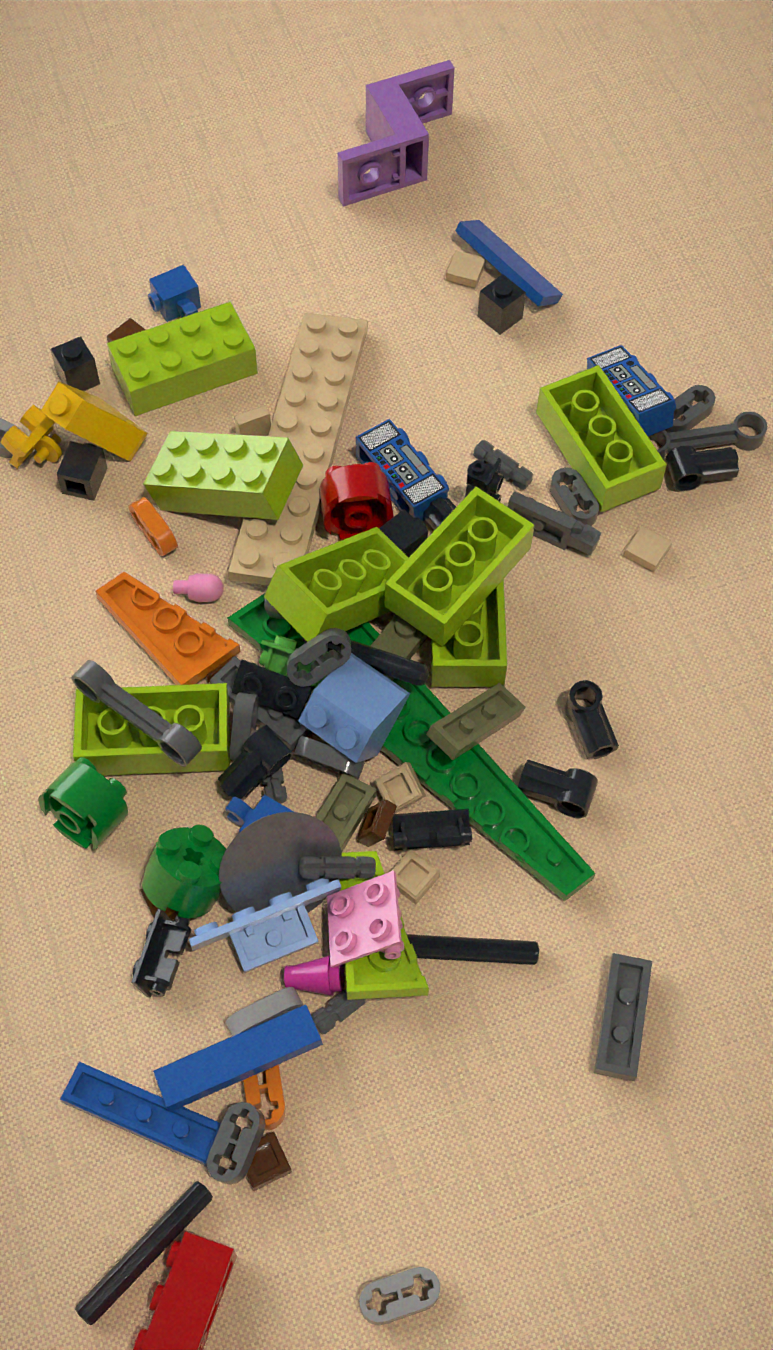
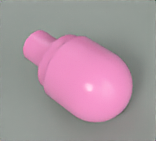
[173,573,224,602]

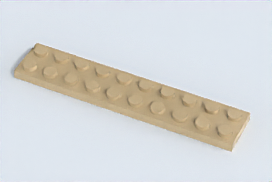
[228,313,368,586]

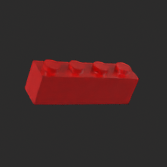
[133,1231,237,1350]

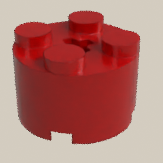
[319,462,394,540]

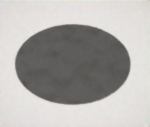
[219,812,342,913]

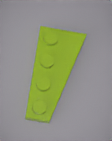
[339,851,429,1000]

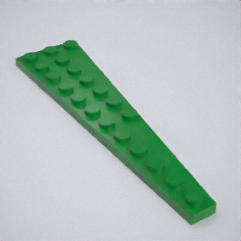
[227,593,596,901]

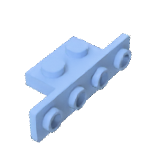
[189,878,341,973]

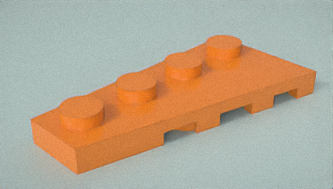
[95,572,241,685]

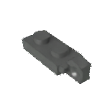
[507,491,601,555]

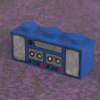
[587,345,676,436]
[355,419,449,521]

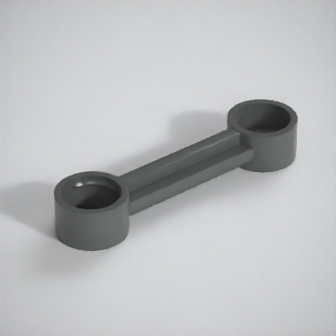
[648,412,768,460]
[71,660,202,767]

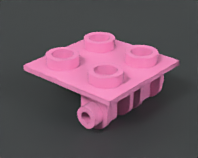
[327,871,404,968]

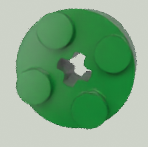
[38,757,128,850]
[142,824,226,918]

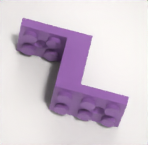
[338,60,455,207]

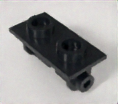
[465,458,504,502]
[231,659,312,719]
[392,809,472,851]
[131,908,192,998]

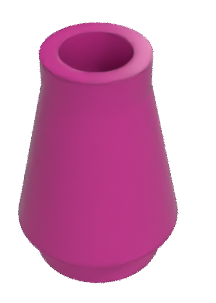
[284,956,345,996]

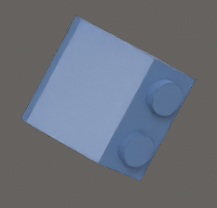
[298,653,410,763]

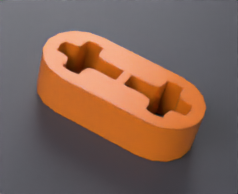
[128,497,178,556]
[243,1064,286,1130]

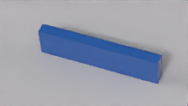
[455,220,563,307]
[153,1005,323,1112]
[60,1061,221,1167]

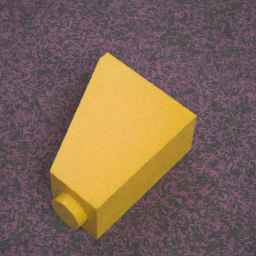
[41,381,148,462]

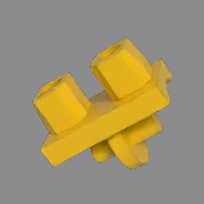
[0,405,62,468]

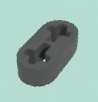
[665,385,716,433]
[550,468,599,526]
[287,628,351,687]
[230,692,259,761]
[293,736,366,779]
[207,1102,266,1185]

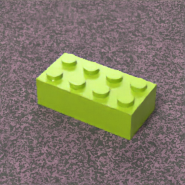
[107,301,258,416]
[536,365,667,513]
[143,431,303,520]
[385,487,534,646]
[264,527,408,642]
[431,579,507,687]
[73,683,230,776]

